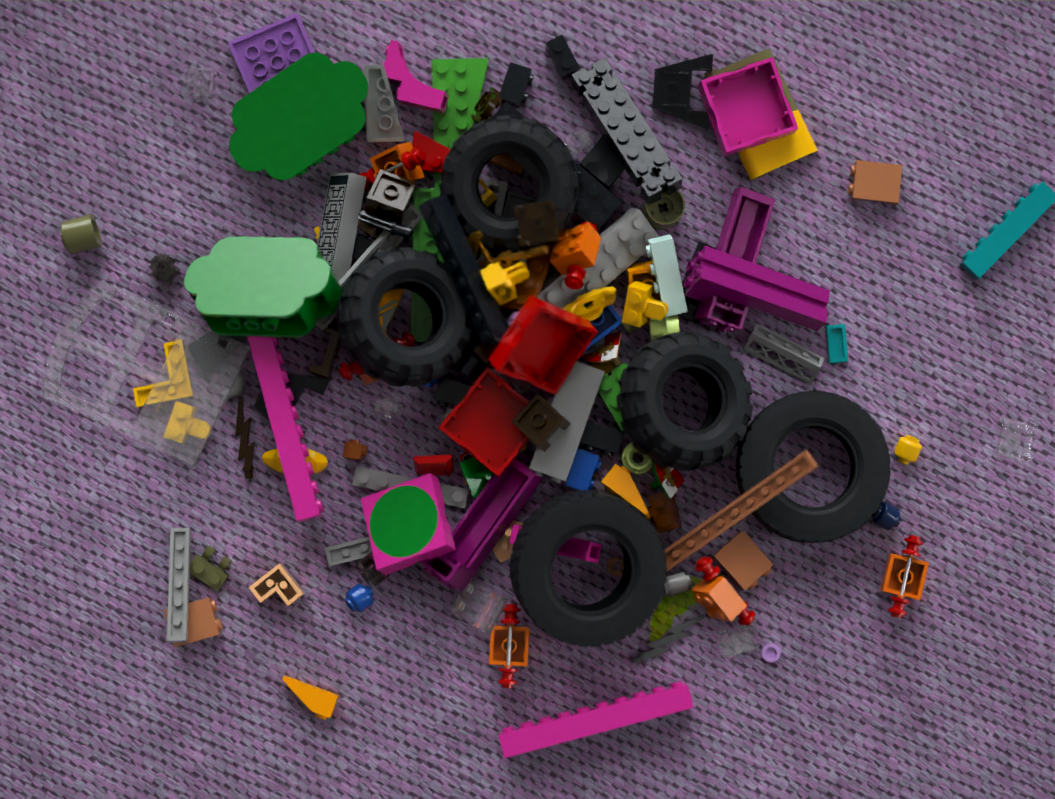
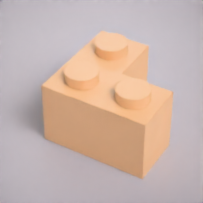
[249,563,305,606]

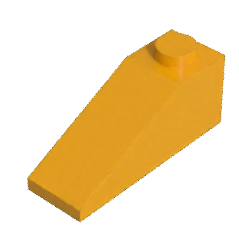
[601,464,650,520]
[282,675,339,720]

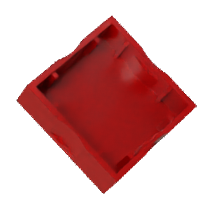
[488,295,598,395]
[438,368,530,478]

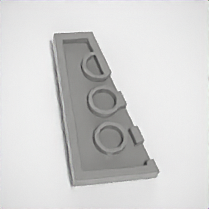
[364,65,406,142]

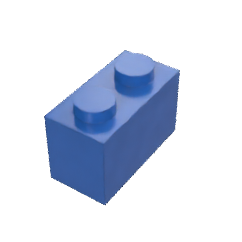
[565,449,602,491]

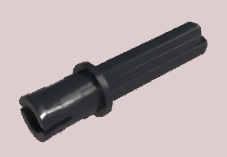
[358,211,414,240]

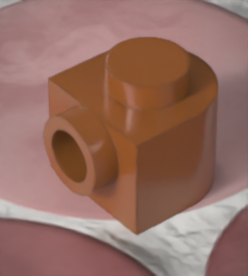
[342,439,368,461]

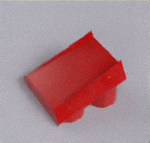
[413,455,454,478]

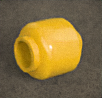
[894,435,922,465]

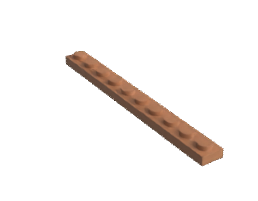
[664,450,818,572]

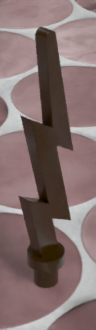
[235,396,255,479]

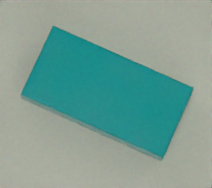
[825,324,849,364]

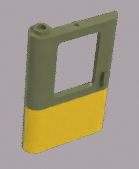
[702,49,818,181]

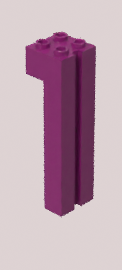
[694,187,775,333]
[684,246,830,331]
[420,458,543,592]

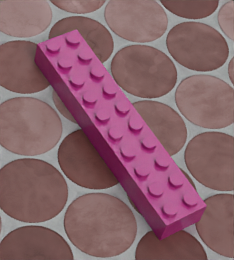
[247,336,324,523]
[499,681,694,758]

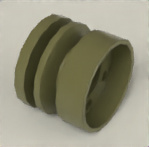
[642,190,685,230]

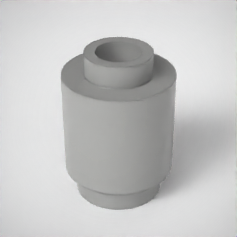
[664,572,692,595]

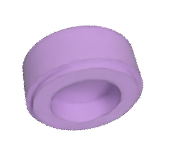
[761,643,780,663]

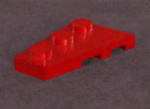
[412,130,451,173]

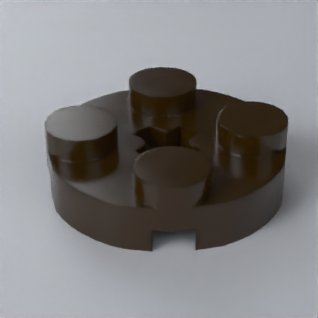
[471,87,502,123]

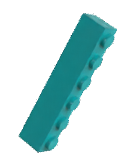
[960,181,1055,280]

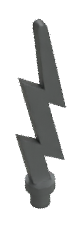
[633,615,705,666]

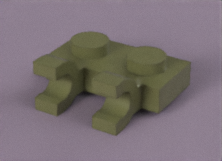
[190,546,232,591]

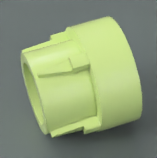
[649,315,680,341]
[621,442,653,474]

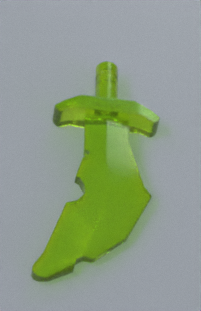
[650,575,722,642]

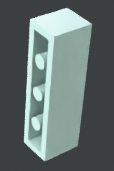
[646,234,688,317]

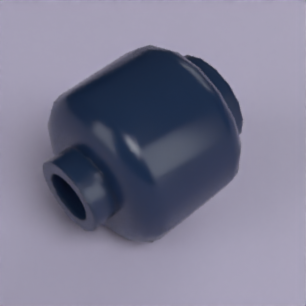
[872,502,901,530]

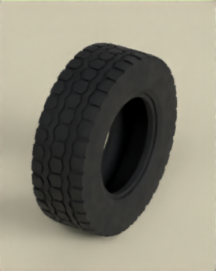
[735,390,891,543]
[510,490,667,647]

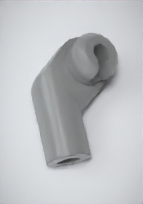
[223,374,246,400]

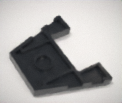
[652,54,713,129]
[254,374,330,440]

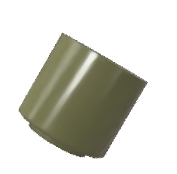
[60,214,102,255]

